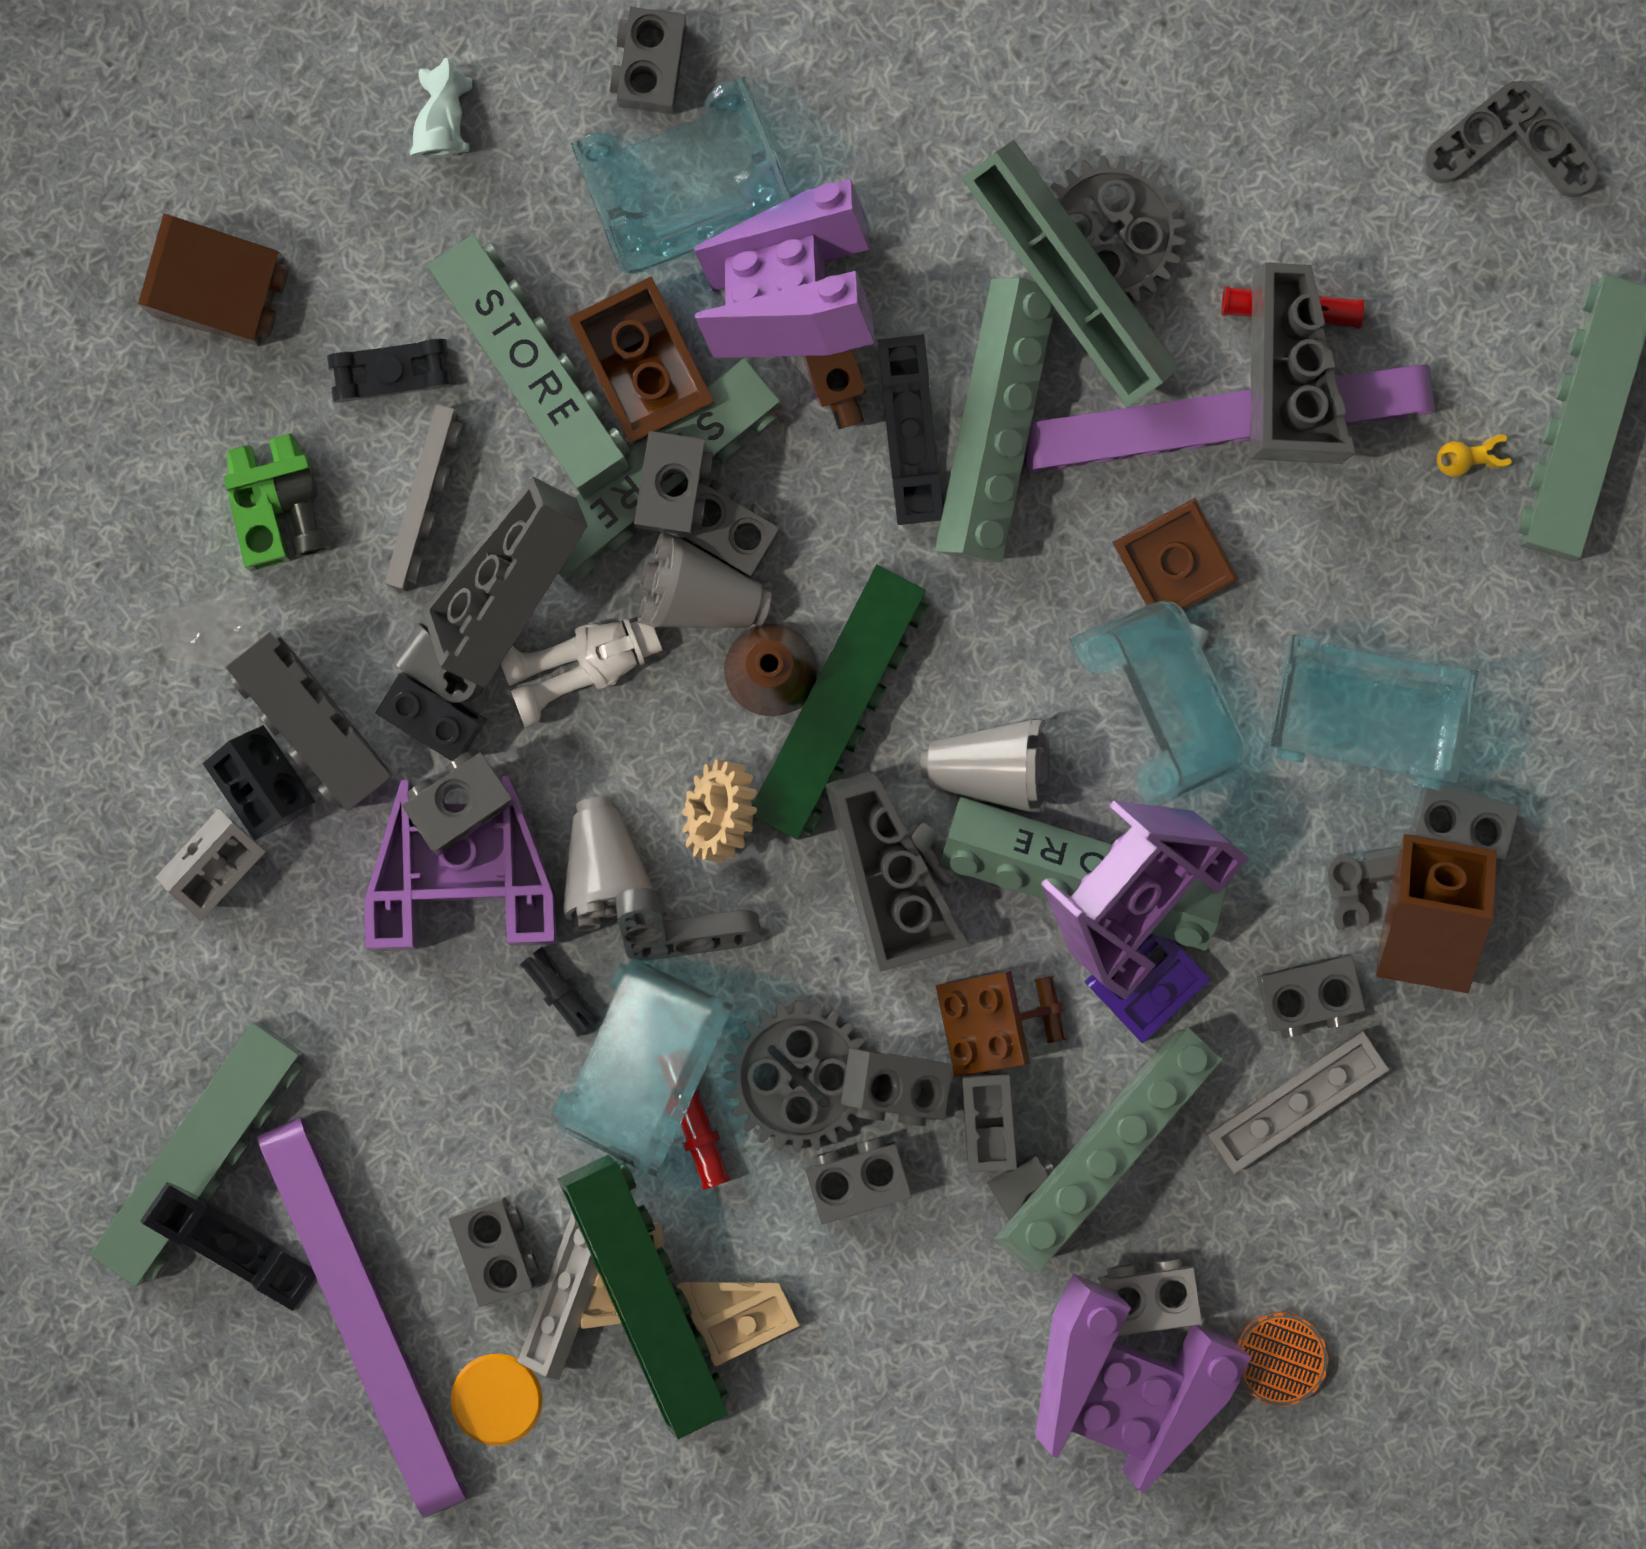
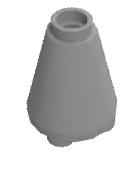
[637,532,771,628]
[563,797,654,932]

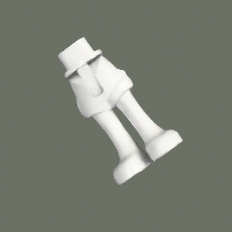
[501,618,662,728]

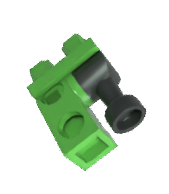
[223,434,331,572]

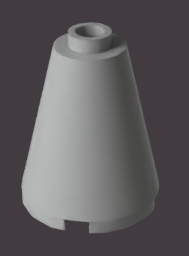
[920,719,1050,813]

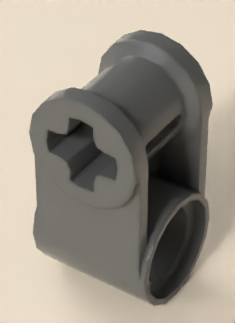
[393,623,484,702]

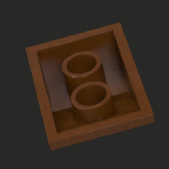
[567,276,714,444]

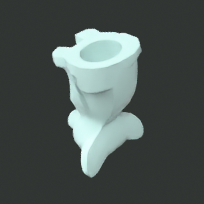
[410,58,472,158]

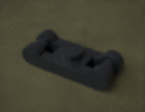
[327,339,453,403]

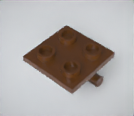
[936,971,1067,1076]

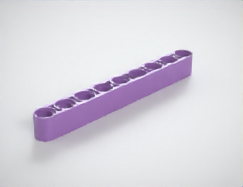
[1024,364,1436,473]
[257,1117,468,1518]

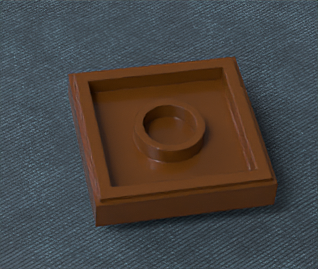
[1112,497,1239,624]

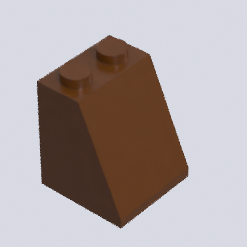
[138,213,289,346]
[1376,834,1497,994]

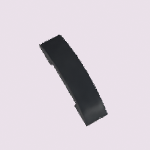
[878,334,943,525]
[140,1182,316,1311]

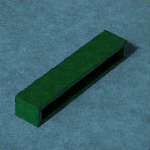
[752,564,930,840]
[557,1155,729,1440]

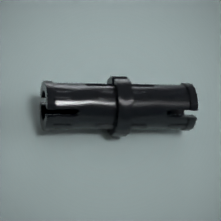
[519,946,601,1037]

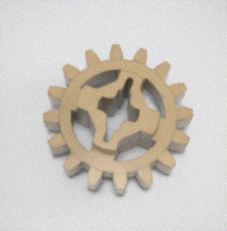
[682,759,757,863]

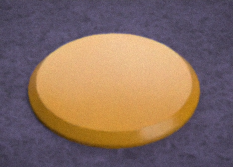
[451,1354,543,1446]

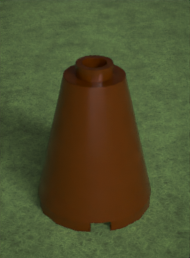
[724,624,817,716]

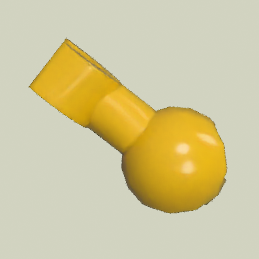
[1437,435,1512,477]

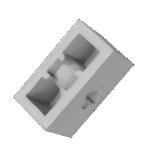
[155,809,265,921]

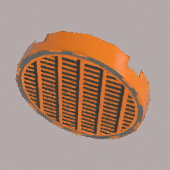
[1236,1311,1328,1407]

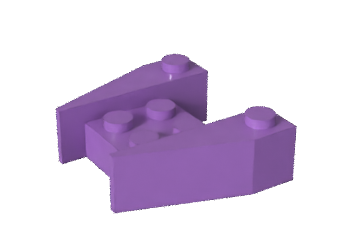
[694,179,874,358]
[364,776,558,952]
[1042,800,1248,1000]
[1035,1273,1251,1493]

